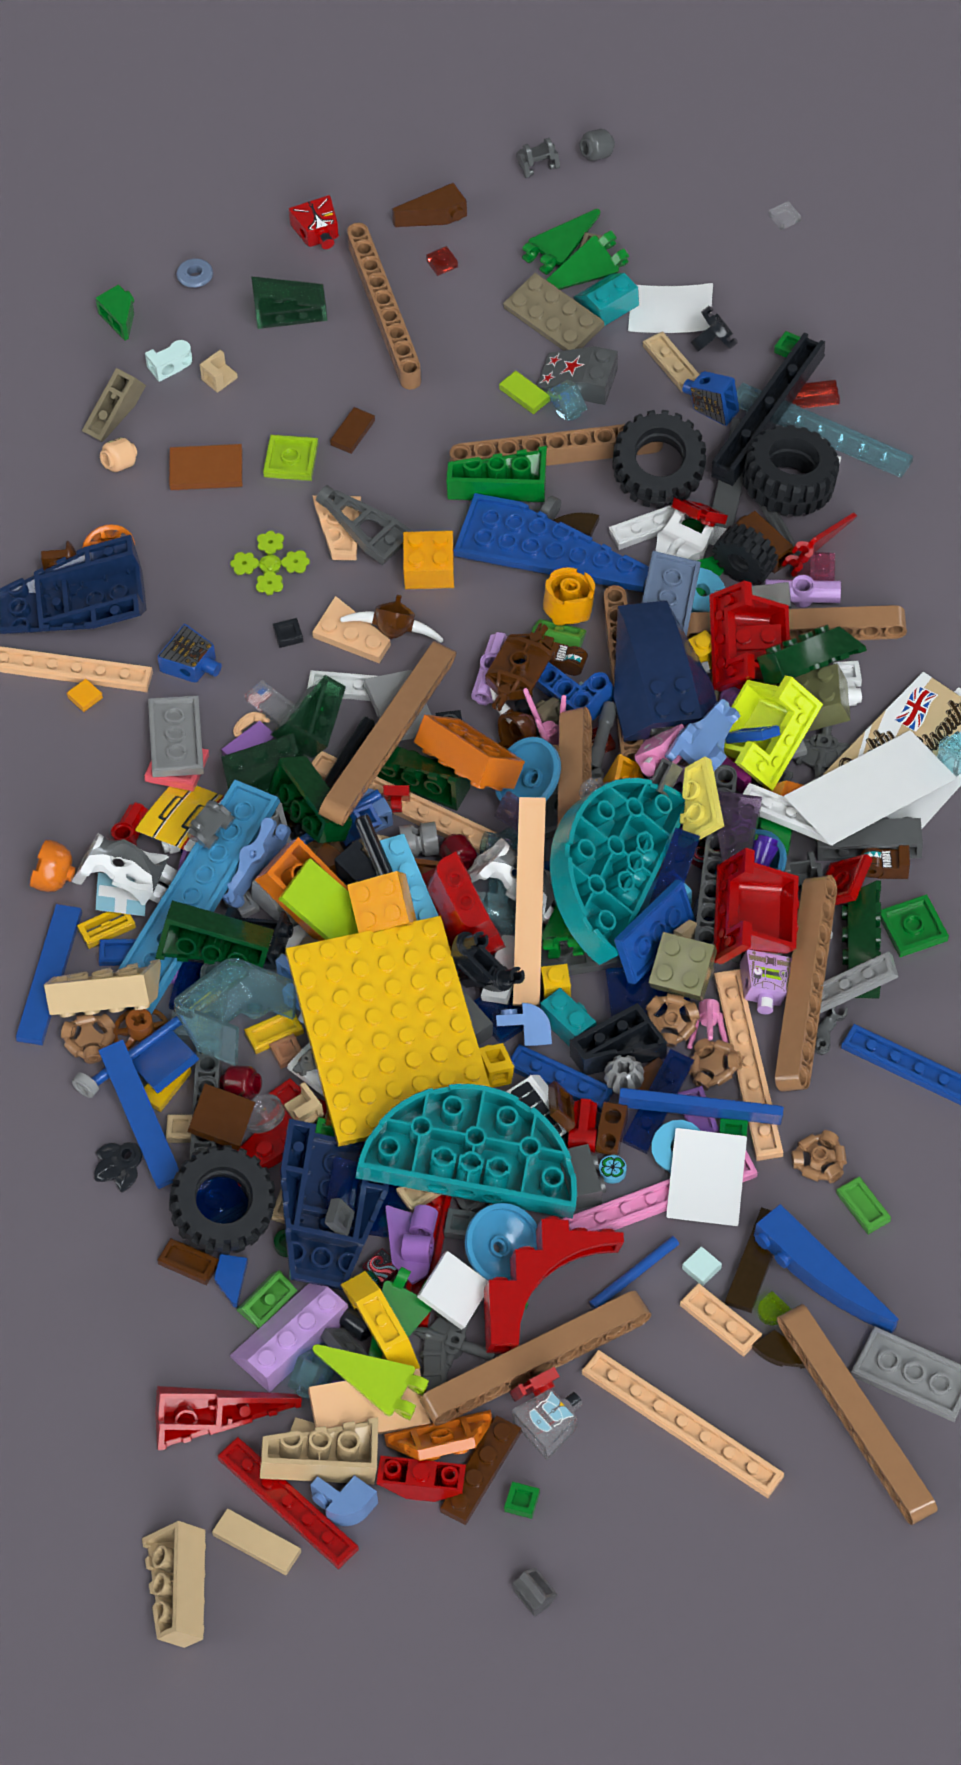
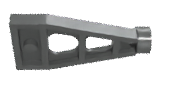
[316,485,413,565]

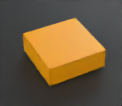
[67,679,103,712]

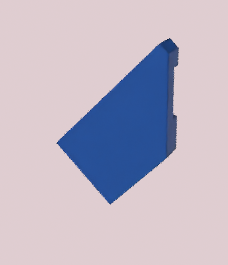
[214,1254,248,1308]

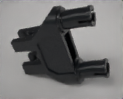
[451,931,525,992]

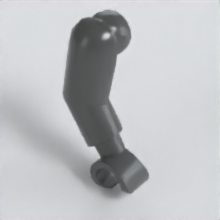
[815,1006,848,1055]

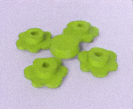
[230,531,310,595]

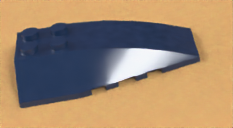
[0,535,147,634]
[613,600,717,742]
[280,1119,389,1290]

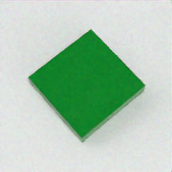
[880,894,949,957]

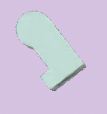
[145,340,192,382]

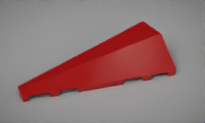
[155,1386,302,1450]

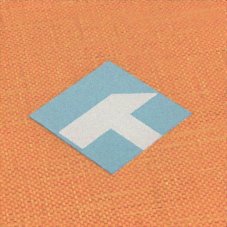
[95,872,145,916]

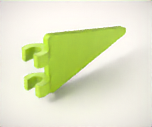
[313,1344,429,1420]

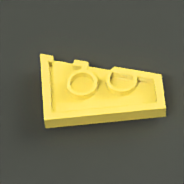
[678,757,724,848]

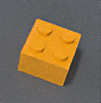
[403,531,454,589]
[347,871,417,933]

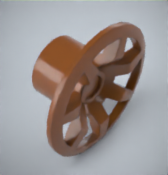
[113,1009,168,1051]

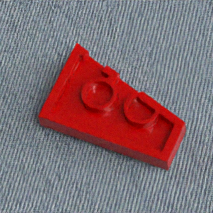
[236,1105,292,1186]

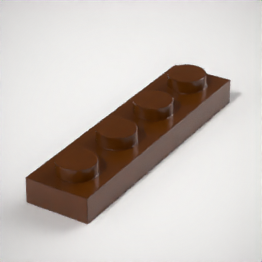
[440,1415,522,1525]

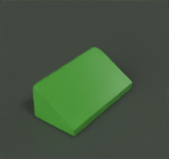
[532,619,587,648]
[236,1270,298,1329]

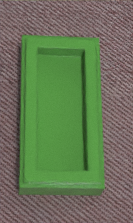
[836,1176,891,1235]

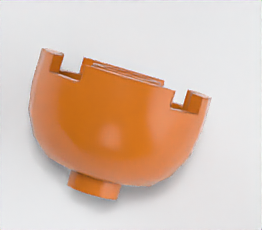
[30,840,76,892]

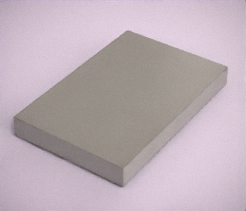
[363,670,431,741]

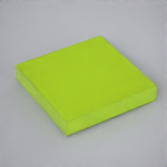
[263,435,318,481]

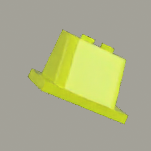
[724,676,823,791]

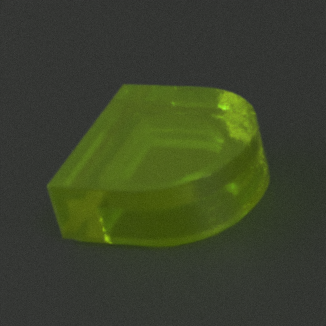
[758,1291,791,1326]

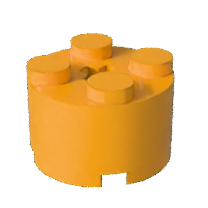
[543,567,595,626]

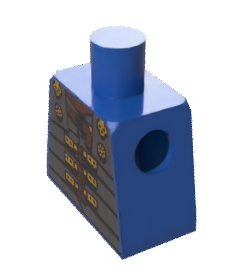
[682,371,740,426]
[157,624,222,683]

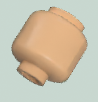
[100,438,137,472]

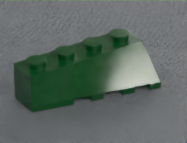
[757,624,867,685]
[377,746,470,811]
[268,756,353,843]
[842,880,881,999]
[155,900,274,969]

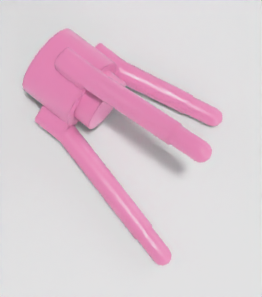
[523,688,566,745]
[687,999,729,1057]

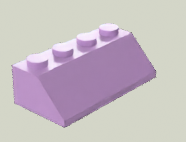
[230,1283,348,1393]

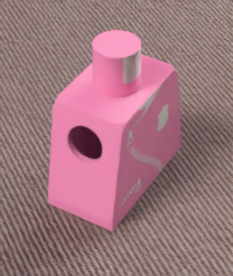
[634,724,684,777]

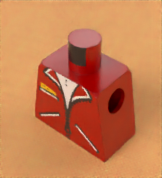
[289,195,339,249]

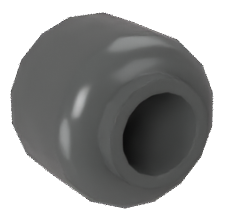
[579,129,615,161]

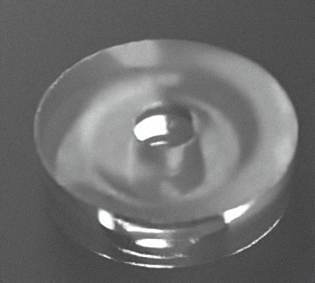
[246,1094,285,1133]

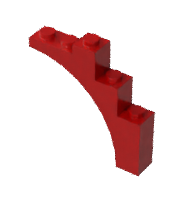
[484,1216,624,1354]

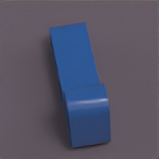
[520,659,614,721]

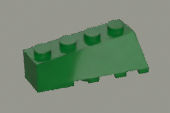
[447,446,547,502]

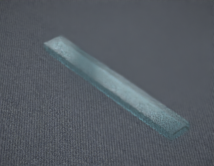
[736,383,913,478]

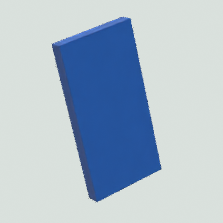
[614,880,696,984]

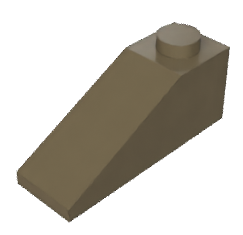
[82,368,146,442]

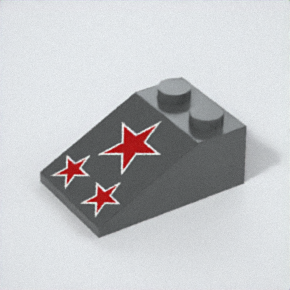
[537,346,618,405]

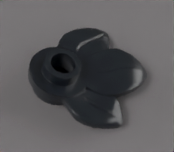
[94,1142,142,1193]

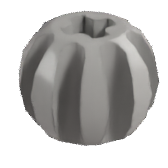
[604,1055,644,1095]

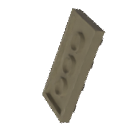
[503,273,605,351]

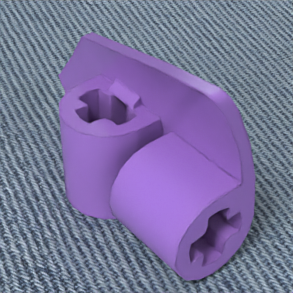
[386,1205,438,1285]

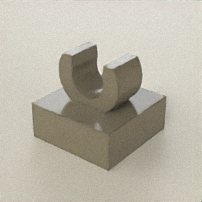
[535,696,561,725]

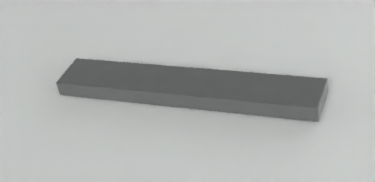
[712,417,744,529]

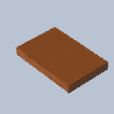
[169,444,243,490]

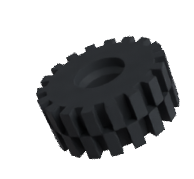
[712,524,778,586]

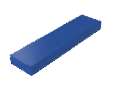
[510,1044,614,1113]

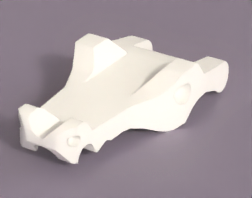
[656,510,715,561]

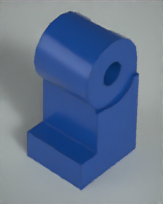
[343,804,383,847]

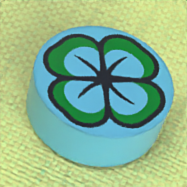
[599,1155,626,1184]

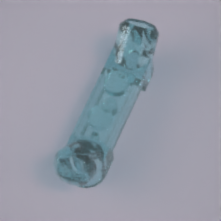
[479,827,518,935]

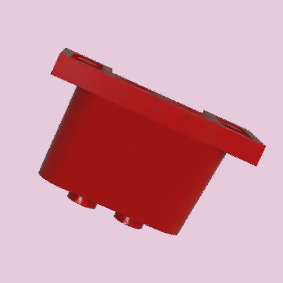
[709,580,790,692]
[714,848,799,964]
[422,852,506,971]

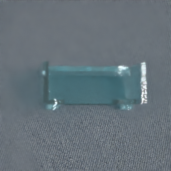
[174,958,296,1066]

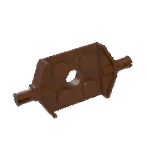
[485,623,555,711]

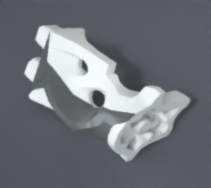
[72,833,177,905]
[468,838,557,925]

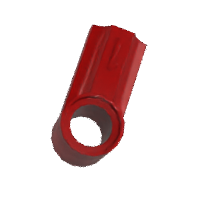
[111,802,149,846]
[568,1098,597,1153]

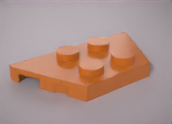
[384,1410,493,1461]

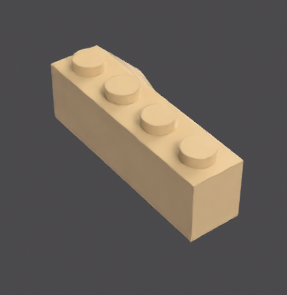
[44,959,161,1018]
[260,1417,378,1484]
[142,1521,206,1648]

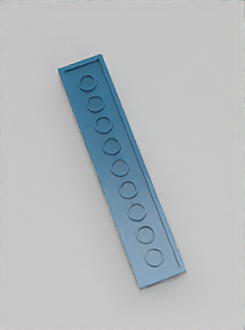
[119,780,280,1014]

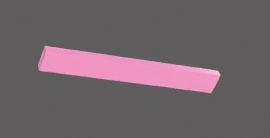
[562,1151,758,1231]

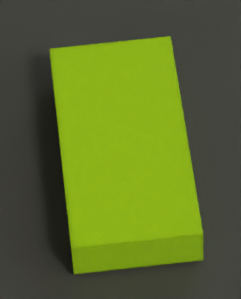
[499,371,550,414]

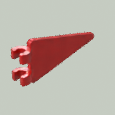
[781,512,857,577]

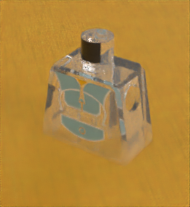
[512,1390,583,1460]

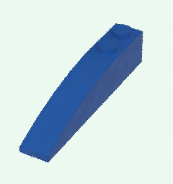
[754,1204,899,1334]

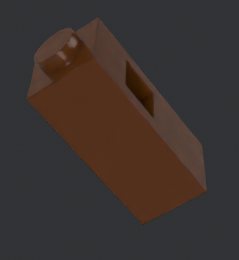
[736,510,794,574]

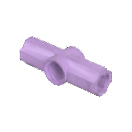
[765,575,841,608]
[471,632,508,706]

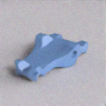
[665,699,740,771]
[222,818,291,908]

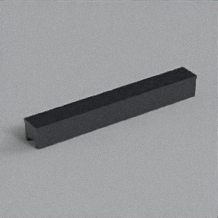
[711,332,825,486]

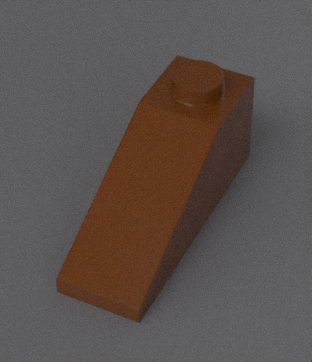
[392,183,467,227]

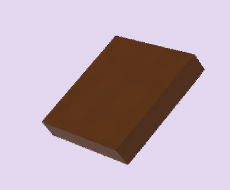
[187,1084,256,1151]

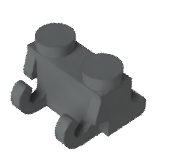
[516,137,560,178]
[187,800,235,850]
[784,851,823,888]

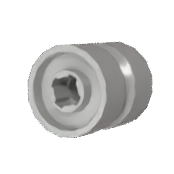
[399,821,439,858]

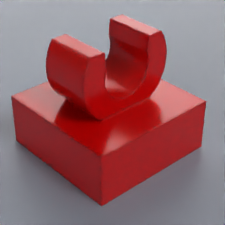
[383,785,411,813]

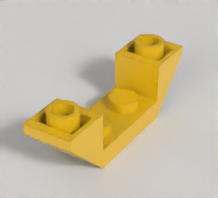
[341,1271,420,1369]

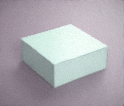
[682,1246,722,1286]

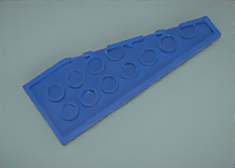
[454,493,649,593]

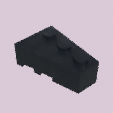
[570,1003,667,1075]

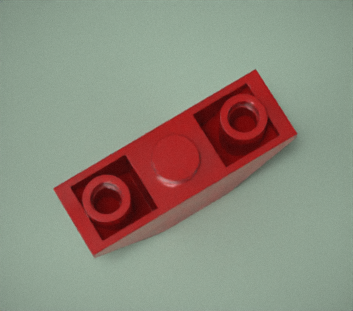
[376,1455,466,1502]

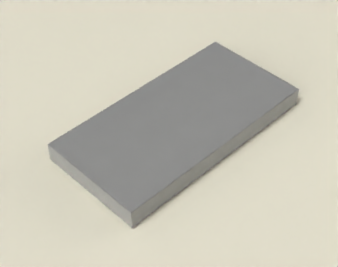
[148,696,204,777]
[851,1326,961,1423]

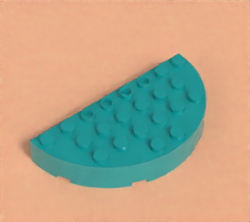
[550,778,685,965]
[356,1084,577,1219]

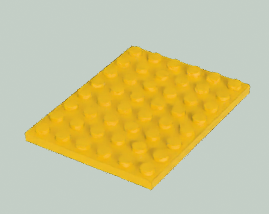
[285,916,490,1147]

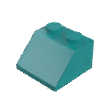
[574,273,639,326]

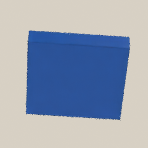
[133,1030,199,1094]

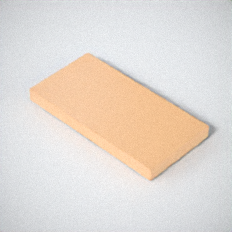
[308,1368,431,1434]

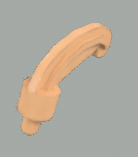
[233,712,270,738]

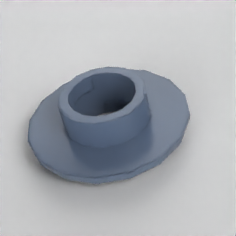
[176,259,213,288]

